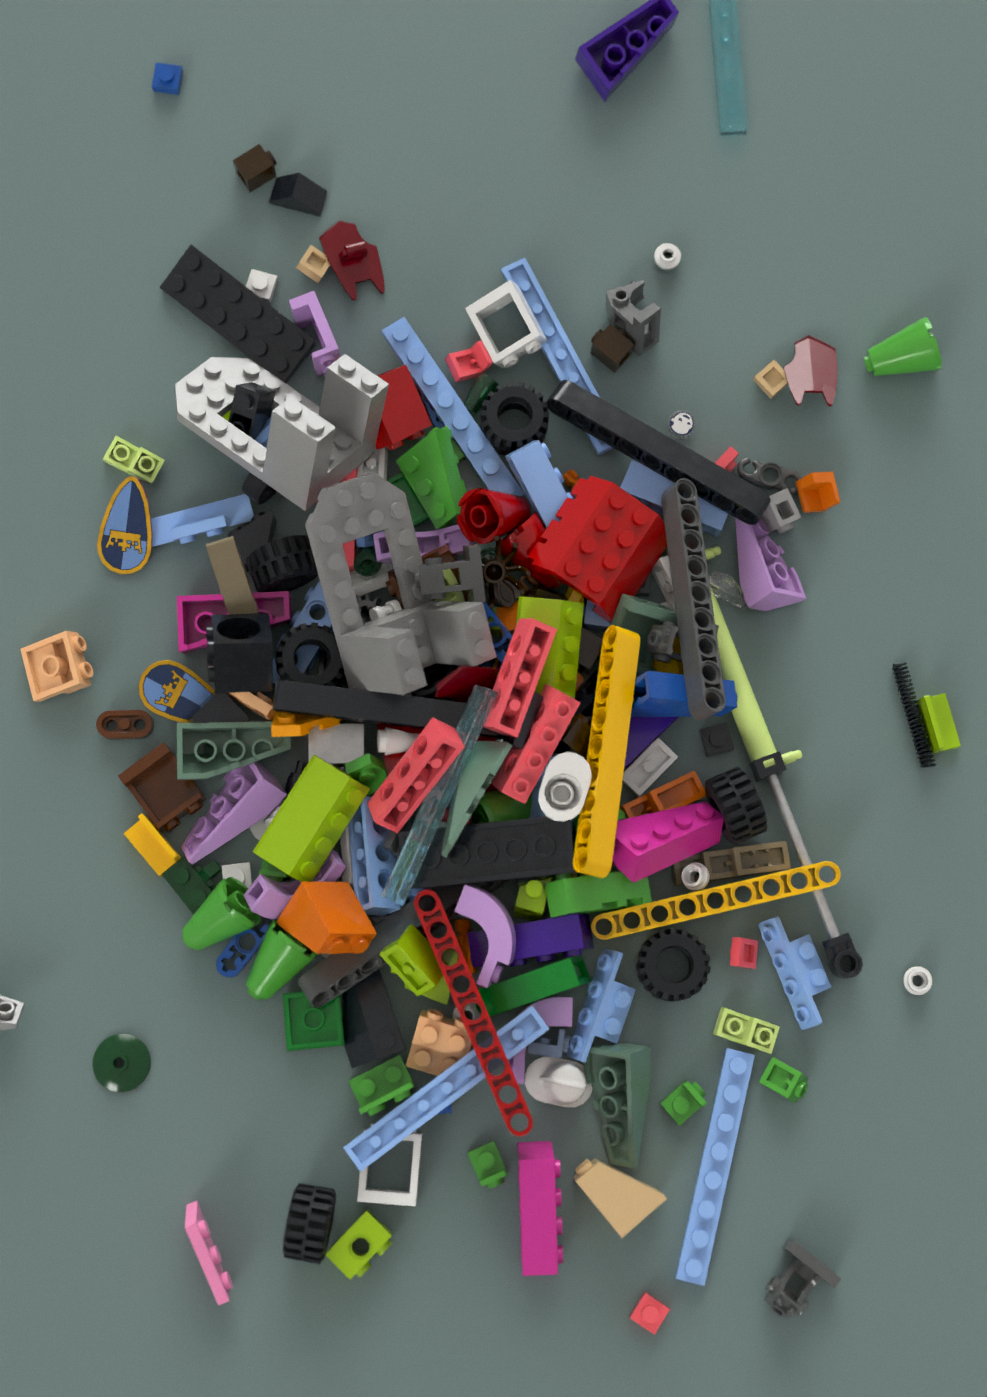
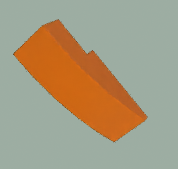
[619,770,706,818]

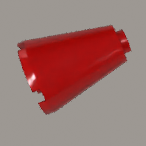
[457,488,530,544]
[494,513,563,589]

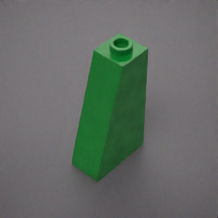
[475,955,592,1017]

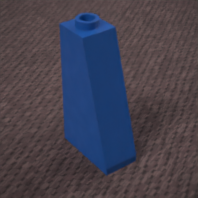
[631,671,737,717]

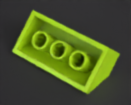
[516,596,584,699]
[253,754,370,882]

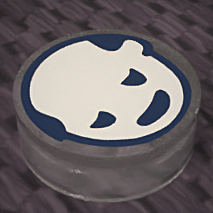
[668,410,696,439]

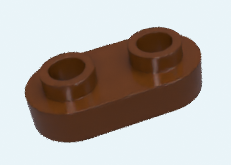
[96,710,154,740]

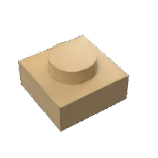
[296,245,330,283]
[753,360,788,399]

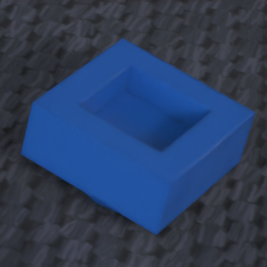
[152,63,183,95]

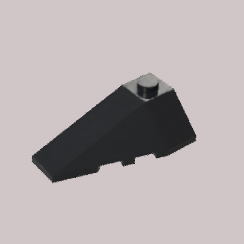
[343,968,406,1068]

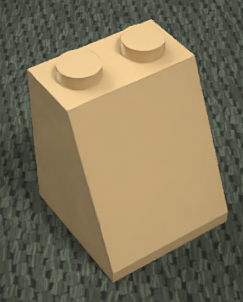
[573,1158,667,1238]

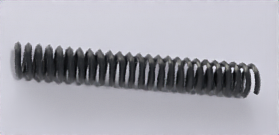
[892,662,937,768]

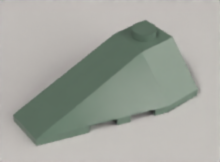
[177,721,291,780]
[441,740,513,857]
[584,1043,651,1169]

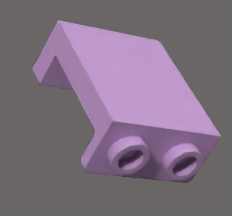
[289,291,340,377]

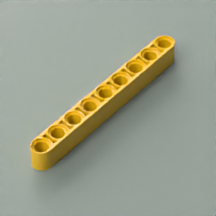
[573,625,640,879]
[591,861,841,940]

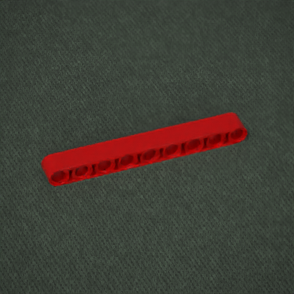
[414,890,533,1136]

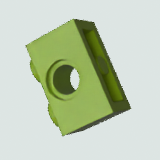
[325,1208,393,1280]

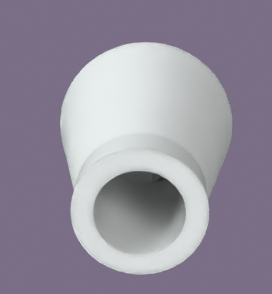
[377,727,419,755]

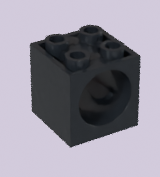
[206,613,273,693]

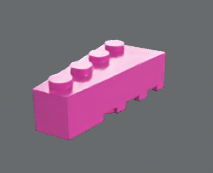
[177,591,293,654]
[612,801,724,883]
[517,1141,563,1276]

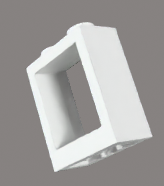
[465,280,547,368]
[357,1123,423,1206]

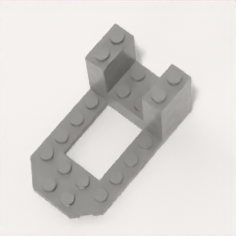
[174,354,389,511]
[305,473,496,695]

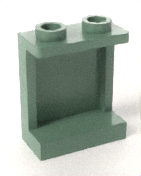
[599,593,677,676]

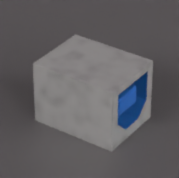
[308,723,366,768]

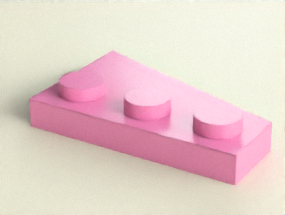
[185,1201,233,1306]

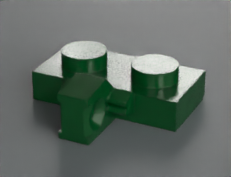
[162,857,222,915]

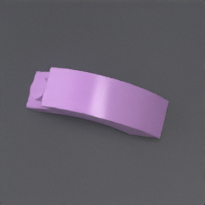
[373,524,475,564]
[244,849,346,920]
[454,883,516,988]
[508,997,573,1084]

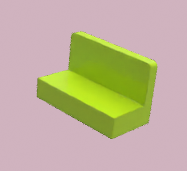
[917,693,961,754]
[379,924,449,996]

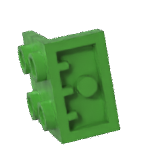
[348,1055,415,1116]

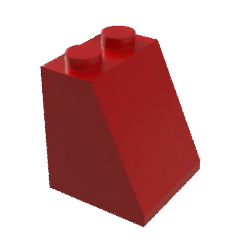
[375,364,432,450]

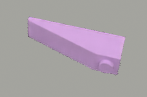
[735,517,807,611]
[181,761,287,864]

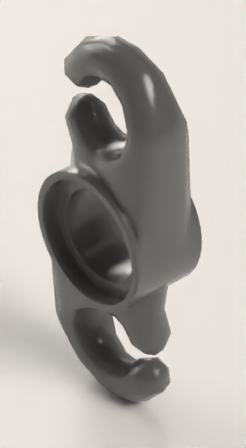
[737,457,802,494]

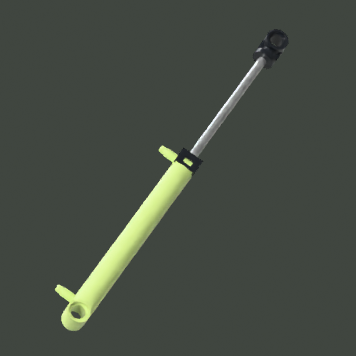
[667,546,863,979]

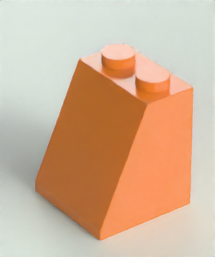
[277,881,377,954]

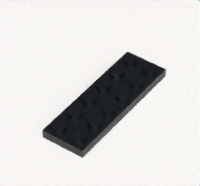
[159,245,317,384]
[398,816,576,890]

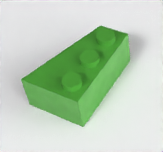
[396,429,467,529]
[545,869,652,918]

